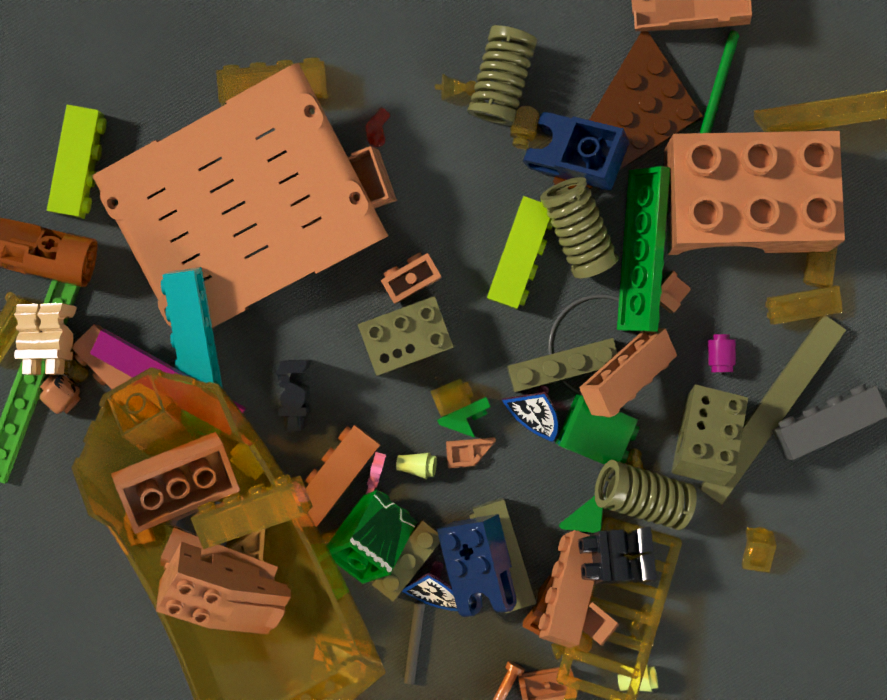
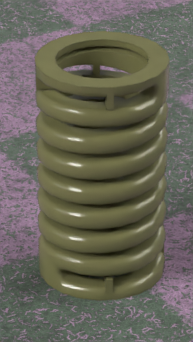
[467,25,538,126]
[540,177,618,279]
[595,460,697,530]

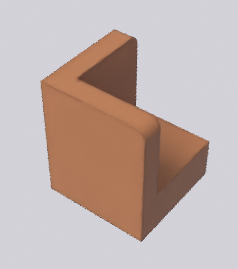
[660,271,691,314]
[583,602,619,646]

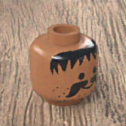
[40,375,81,414]

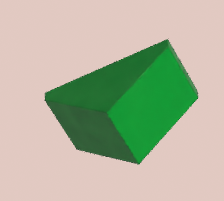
[559,494,604,533]

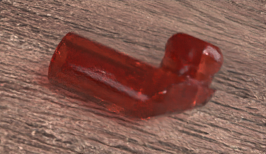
[365,107,391,147]

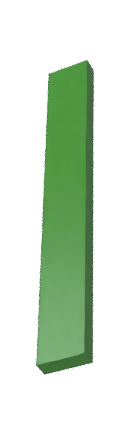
[0,279,80,484]

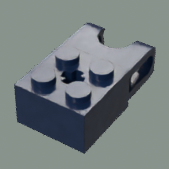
[523,112,630,191]
[437,514,517,617]

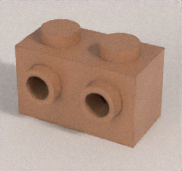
[381,252,441,305]

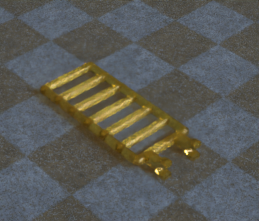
[556,517,682,700]

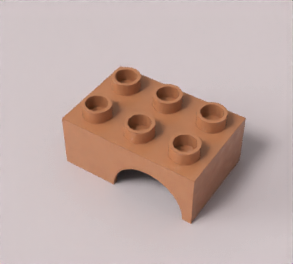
[664,131,845,255]

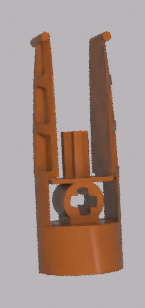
[0,218,98,288]

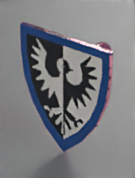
[502,385,559,442]
[402,562,458,611]

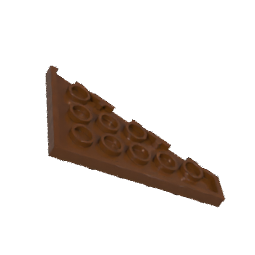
[552,31,702,189]

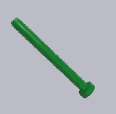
[700,31,739,133]

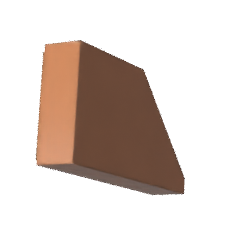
[446,437,496,468]

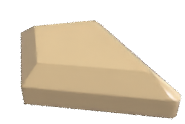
[229,523,265,561]

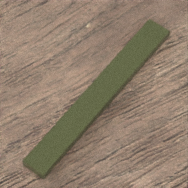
[699,314,846,505]

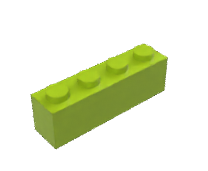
[47,105,107,219]
[486,196,552,310]

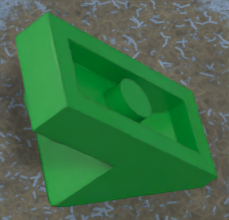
[437,397,491,438]

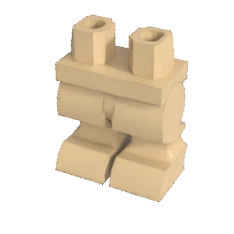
[14,303,77,375]

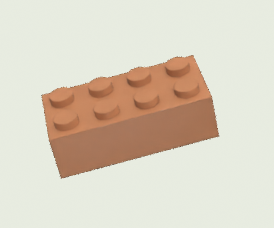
[111,432,240,534]

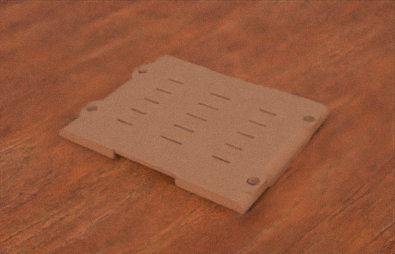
[92,63,388,328]

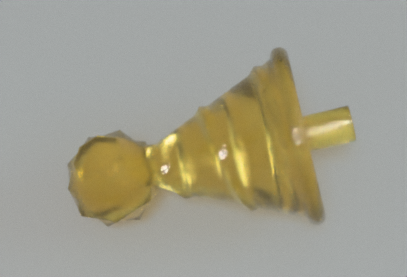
[435,74,476,100]

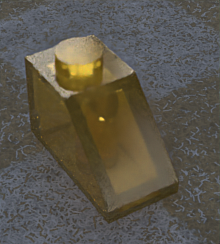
[430,379,473,417]

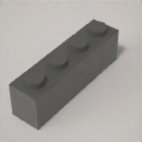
[772,384,887,460]

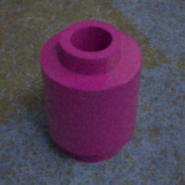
[708,334,736,372]

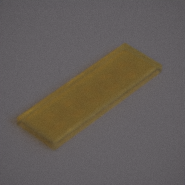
[754,90,887,132]

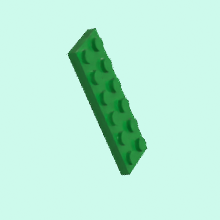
[617,166,670,332]

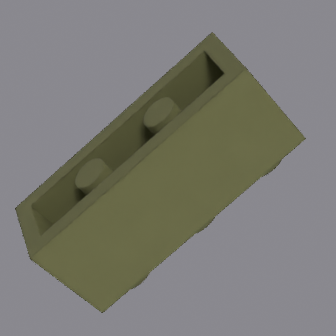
[372,518,440,602]

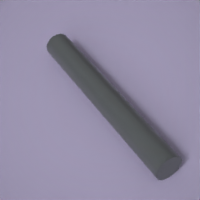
[404,602,425,684]

